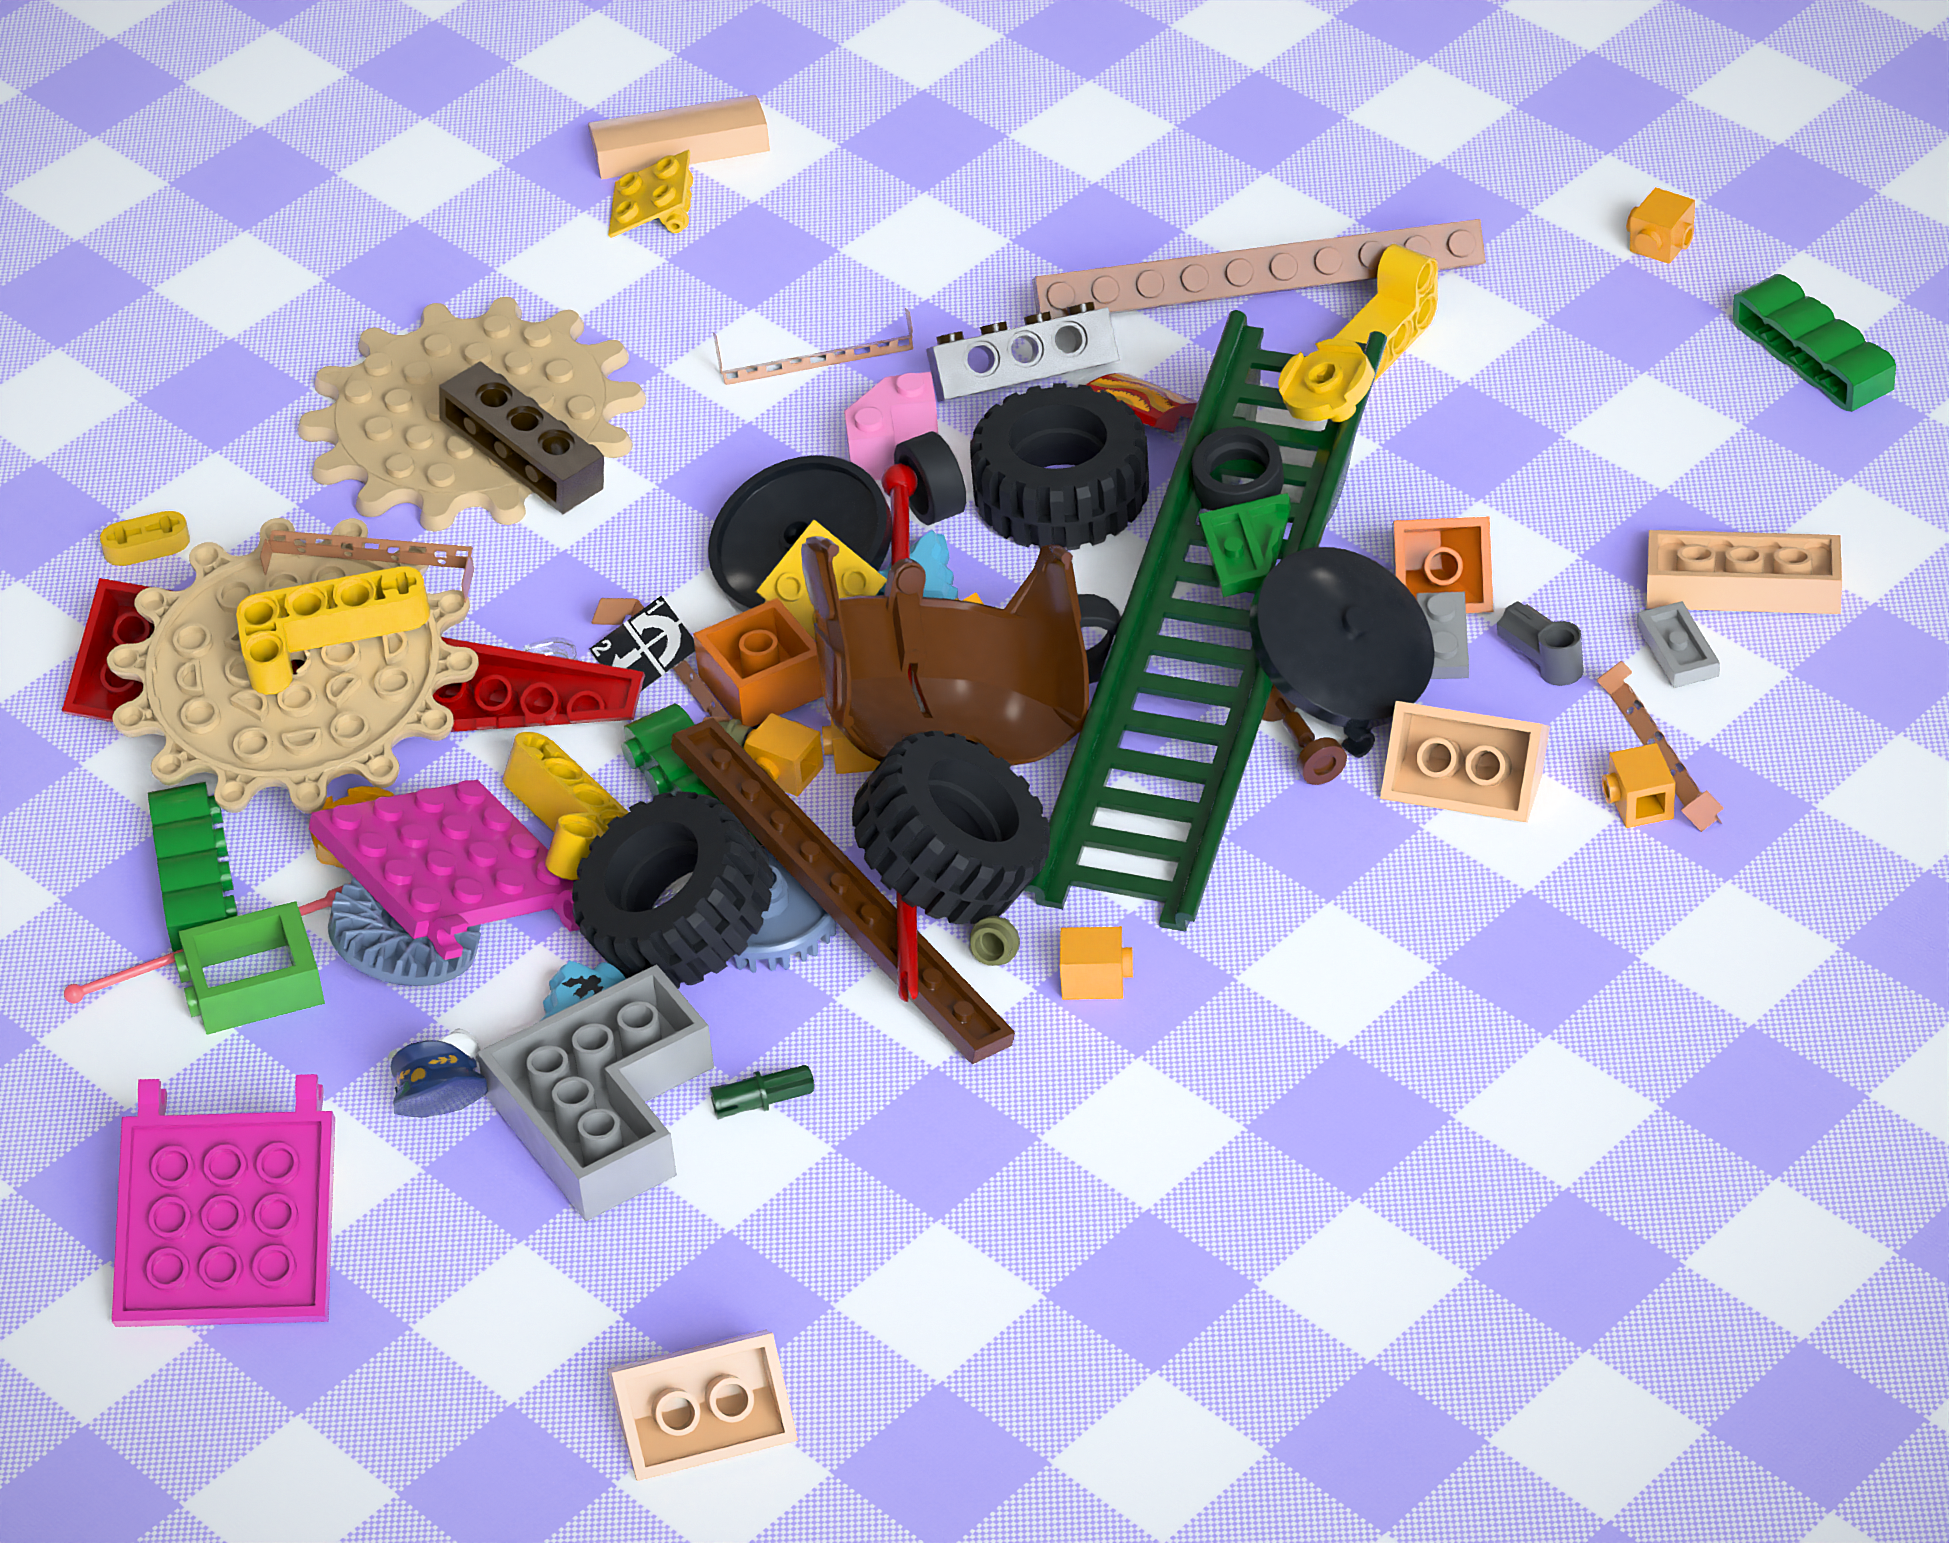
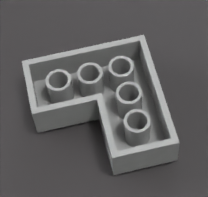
[477,964,714,1222]

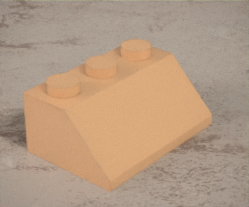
[1380,701,1550,823]
[607,1329,798,1481]

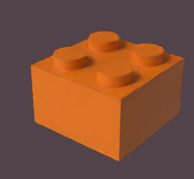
[693,598,823,727]

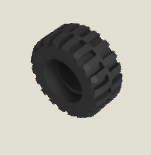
[970,383,1149,551]
[852,731,1050,924]
[572,791,773,989]

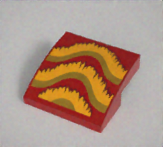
[1086,373,1198,433]

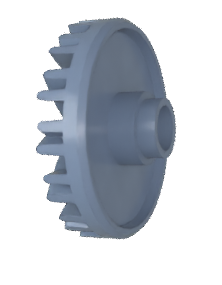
[733,846,836,973]
[328,877,481,986]

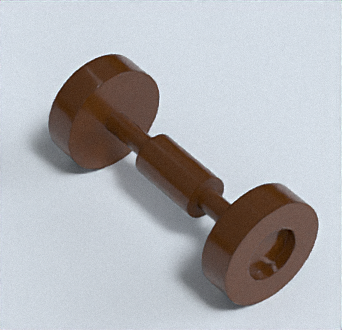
[1262,684,1347,785]

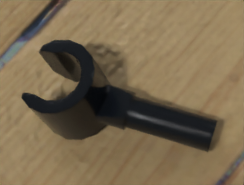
[1341,727,1375,758]

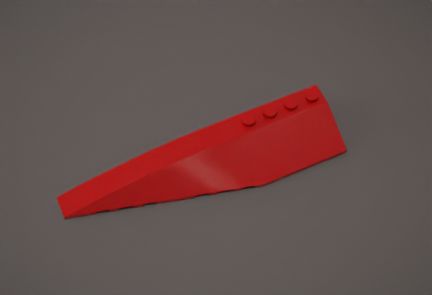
[62,578,645,732]

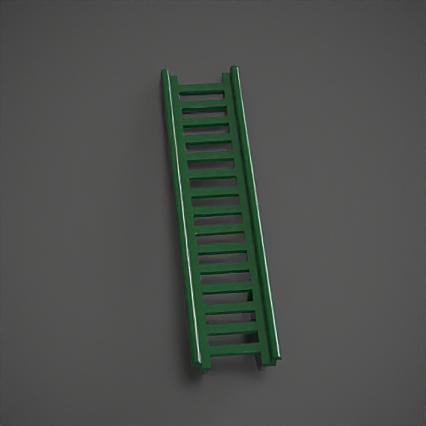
[1025,310,1388,932]

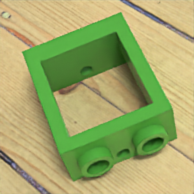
[174,901,325,1035]

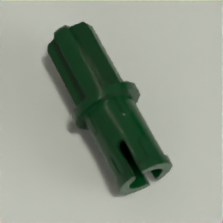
[709,1065,815,1120]

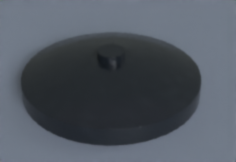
[708,455,893,612]
[1249,547,1435,728]

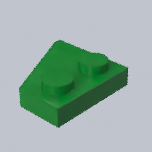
[1198,493,1291,597]

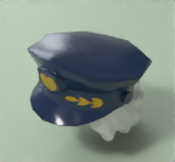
[388,1028,488,1118]

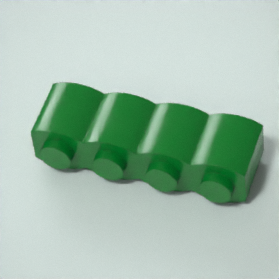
[1733,273,1896,412]
[621,703,762,845]
[147,781,238,952]

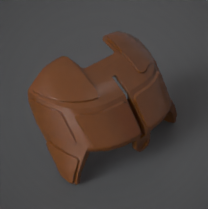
[801,536,1089,766]

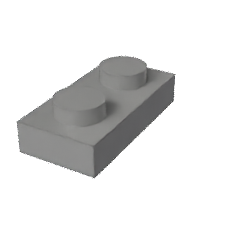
[1416,592,1469,680]
[1637,601,1720,688]

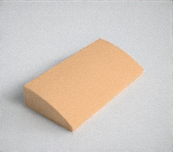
[588,94,770,180]
[1646,530,1842,614]

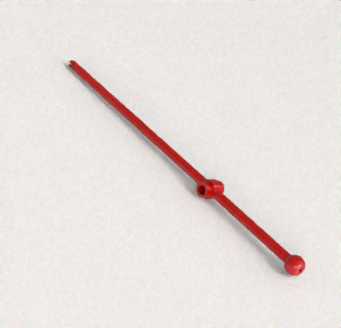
[881,464,918,1002]

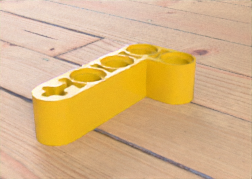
[1333,244,1438,384]
[236,566,430,695]
[502,732,629,880]

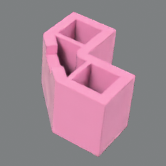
[844,372,939,480]

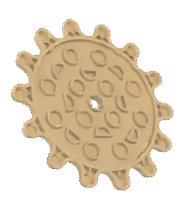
[297,296,647,532]
[107,518,479,814]

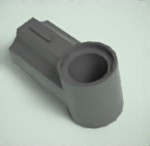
[1497,601,1584,686]

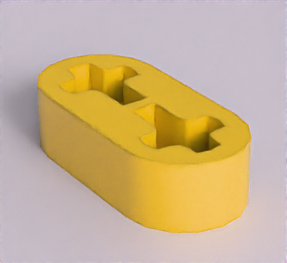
[100,511,190,566]

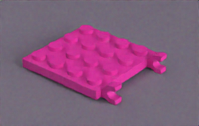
[308,779,580,960]
[111,1074,336,1327]

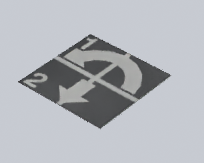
[589,595,695,691]

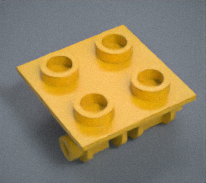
[608,149,694,238]
[756,520,887,641]

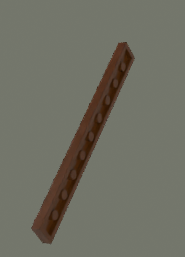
[671,717,1015,1065]

